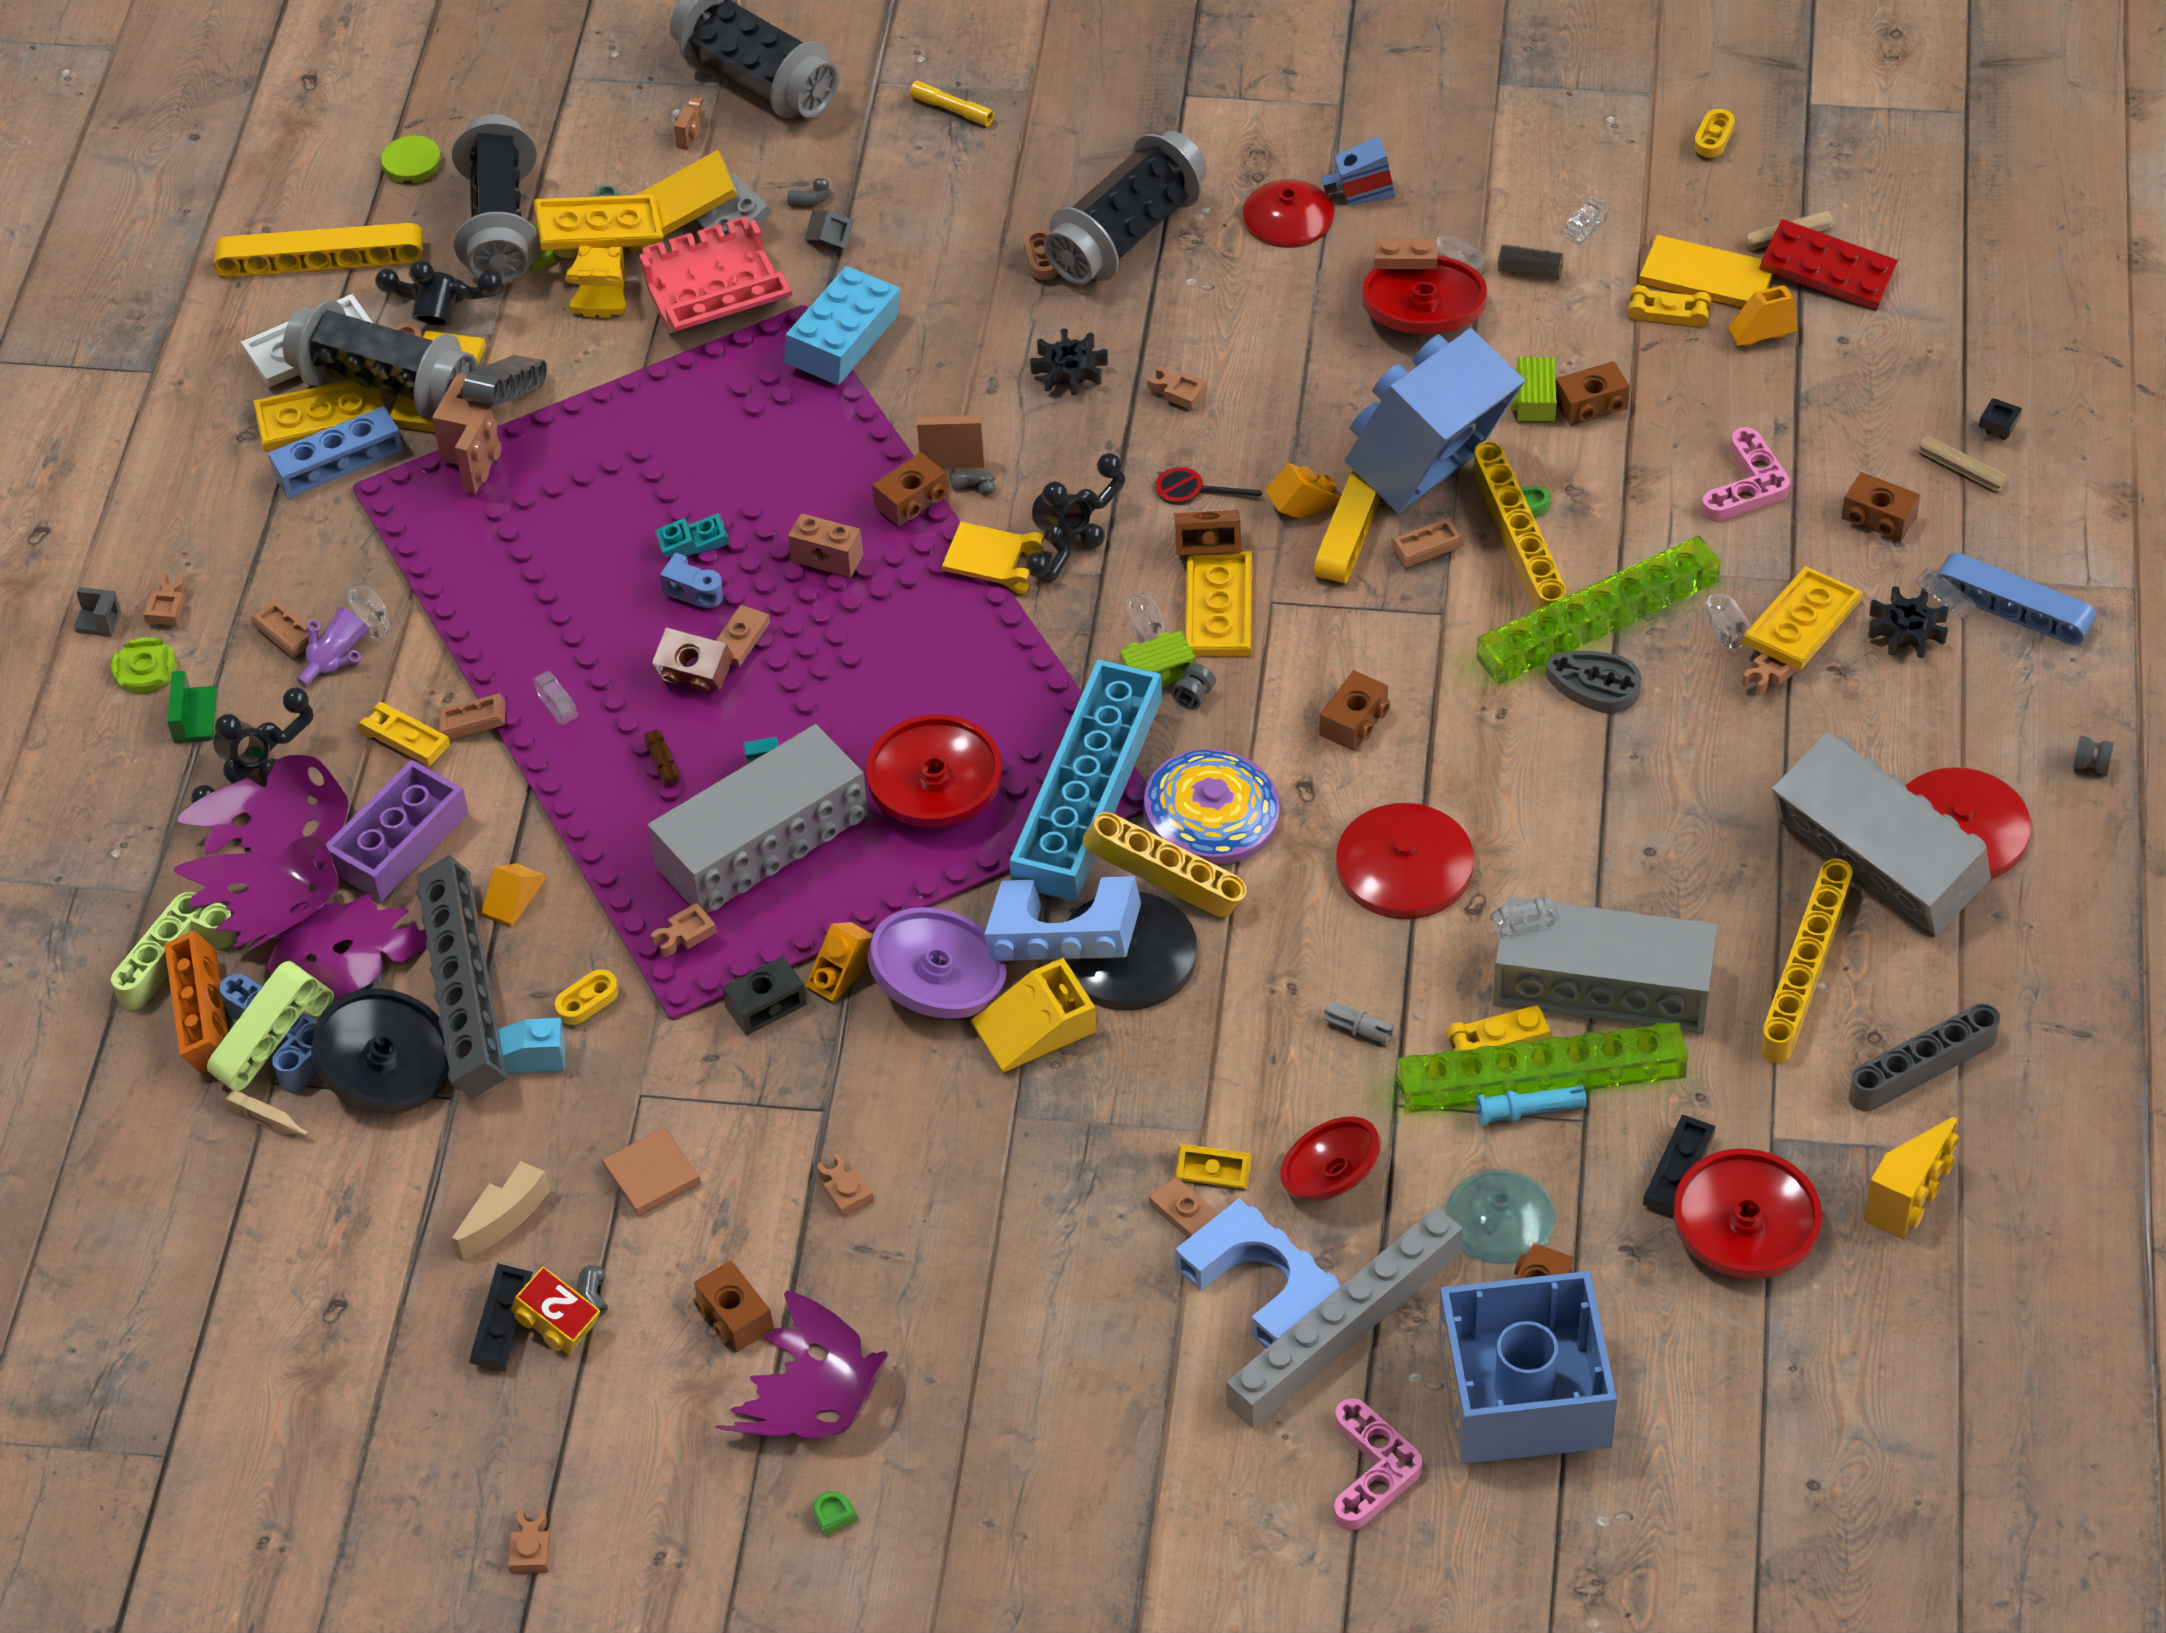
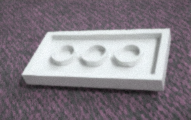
[241,294,373,388]

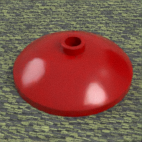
[1243,179,1334,248]
[1280,1116,1381,1201]

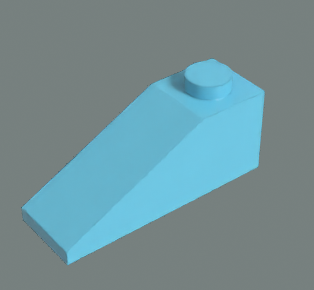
[498,1018,566,1074]

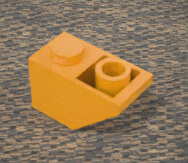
[1728,285,1798,346]
[1264,462,1341,519]
[805,922,873,1002]

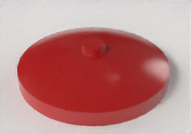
[1362,255,1487,334]
[866,714,1002,828]
[1906,767,2031,879]
[1336,803,1474,919]
[1673,1148,1822,1279]

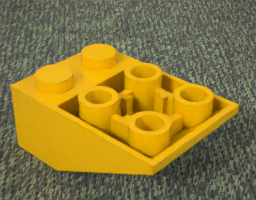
[971,958,1097,1073]
[1863,1117,1960,1239]

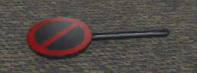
[1155,467,1262,504]

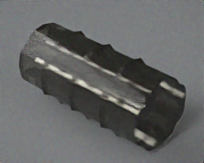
[1498,244,1564,280]

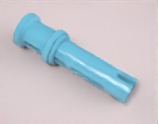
[1475,1085,1587,1127]

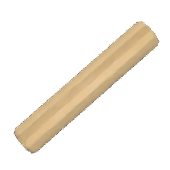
[1745,211,1833,250]
[1918,435,2006,492]

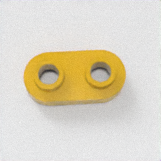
[1694,109,1735,158]
[555,970,619,1025]

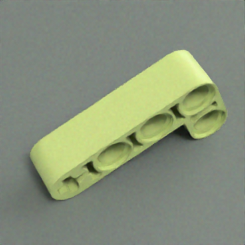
[111,892,237,1011]
[207,961,334,1091]

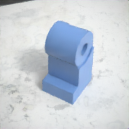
[660,552,723,608]

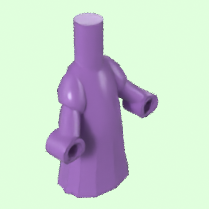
[297,607,370,687]

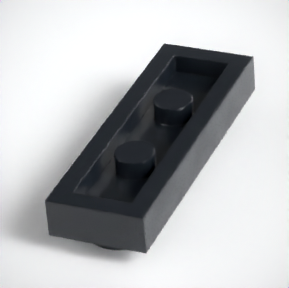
[1643,1114,1716,1215]
[469,1263,533,1372]

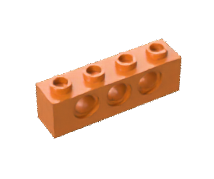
[164,930,228,1074]

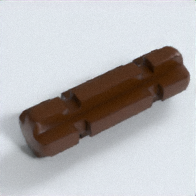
[644,729,680,786]

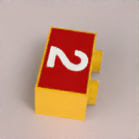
[511,1266,600,1355]

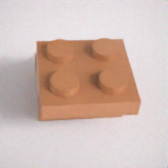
[432,373,502,494]

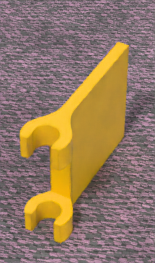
[942,522,1044,594]

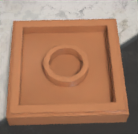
[917,415,985,468]
[602,1127,701,1216]

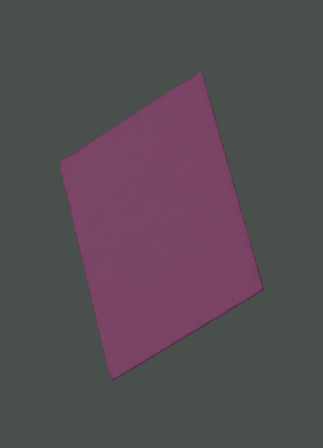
[353,305,1147,1020]

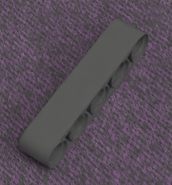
[463,355,547,406]
[1849,1003,2000,1111]

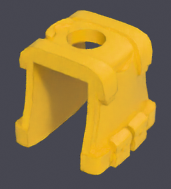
[565,246,626,318]

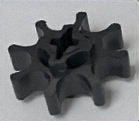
[1030,328,1108,396]
[1868,586,1949,658]

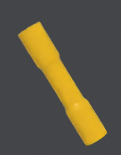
[910,81,994,127]

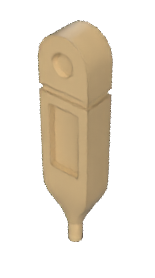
[223,1090,309,1137]

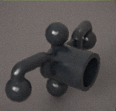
[375,260,504,326]
[1025,453,1126,582]
[191,687,314,804]

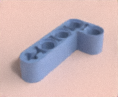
[219,974,318,1092]

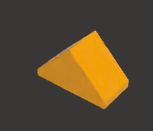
[481,863,546,928]

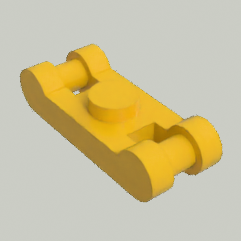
[1627,285,1711,327]

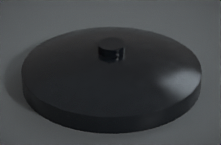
[1065,892,1197,1010]
[311,988,449,1113]

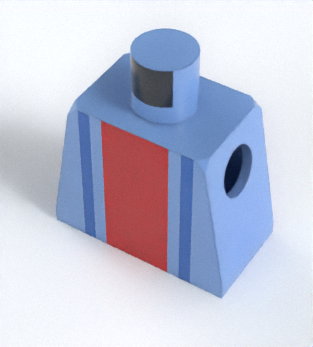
[1321,136,1395,205]

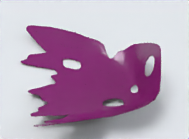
[177,755,349,870]
[174,835,339,951]
[267,894,427,1001]
[715,1290,888,1438]

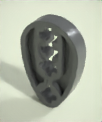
[1546,651,1641,713]

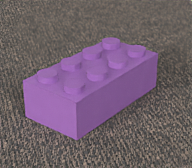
[326,759,469,902]

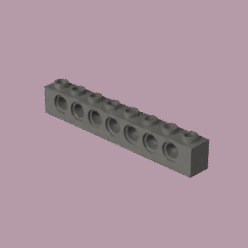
[417,855,507,1099]

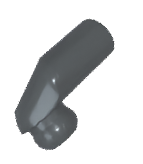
[787,178,831,207]
[950,470,996,494]
[576,1265,608,1318]

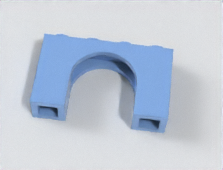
[984,876,1141,961]
[1175,1198,1341,1348]

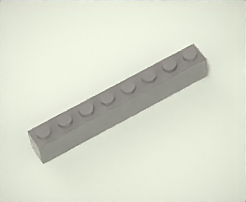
[1226,1206,1463,1429]

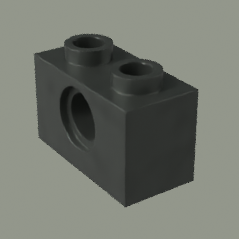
[722,956,807,1036]

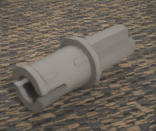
[1323,1001,1395,1045]

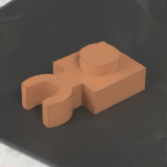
[674,96,705,150]
[1148,367,1207,410]
[143,574,186,625]
[1742,653,1798,695]
[651,903,717,957]
[817,1153,874,1217]
[508,1508,551,1573]

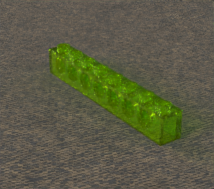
[1476,535,1721,685]
[1397,1023,1688,1114]

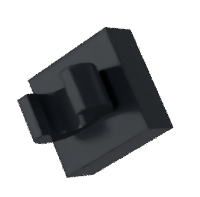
[1979,398,2022,440]

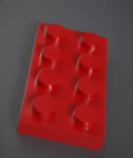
[1759,218,1898,311]

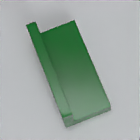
[167,671,217,743]

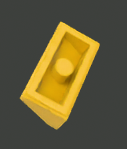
[1175,1144,1253,1189]

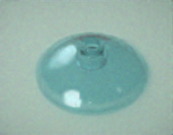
[1445,1169,1555,1264]

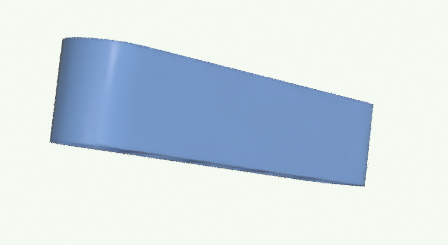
[1933,553,2097,645]

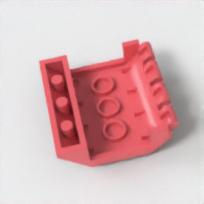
[639,216,792,333]

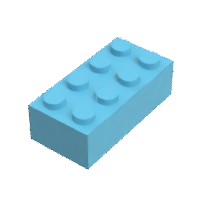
[784,266,900,385]

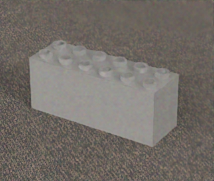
[647,724,868,914]
[1772,731,1991,937]
[1493,897,1718,1034]

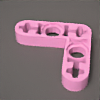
[1702,427,1790,521]
[1334,1398,1423,1530]

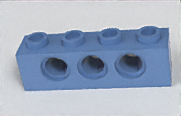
[268,406,404,498]

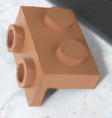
[1375,238,1437,269]

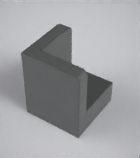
[805,210,854,249]
[74,587,122,637]

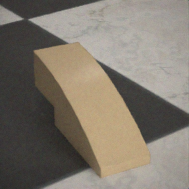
[452,1161,550,1260]

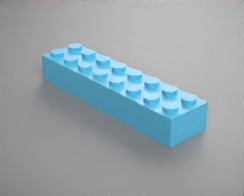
[1010,659,1162,902]

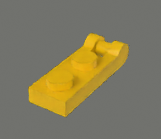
[357,702,450,767]
[1445,1004,1551,1063]

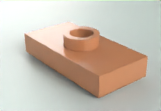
[1391,517,1464,568]
[251,600,319,658]
[716,605,770,667]
[439,693,505,740]
[1149,1176,1219,1238]

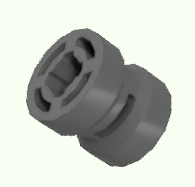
[1171,663,1216,710]
[2073,736,2114,775]

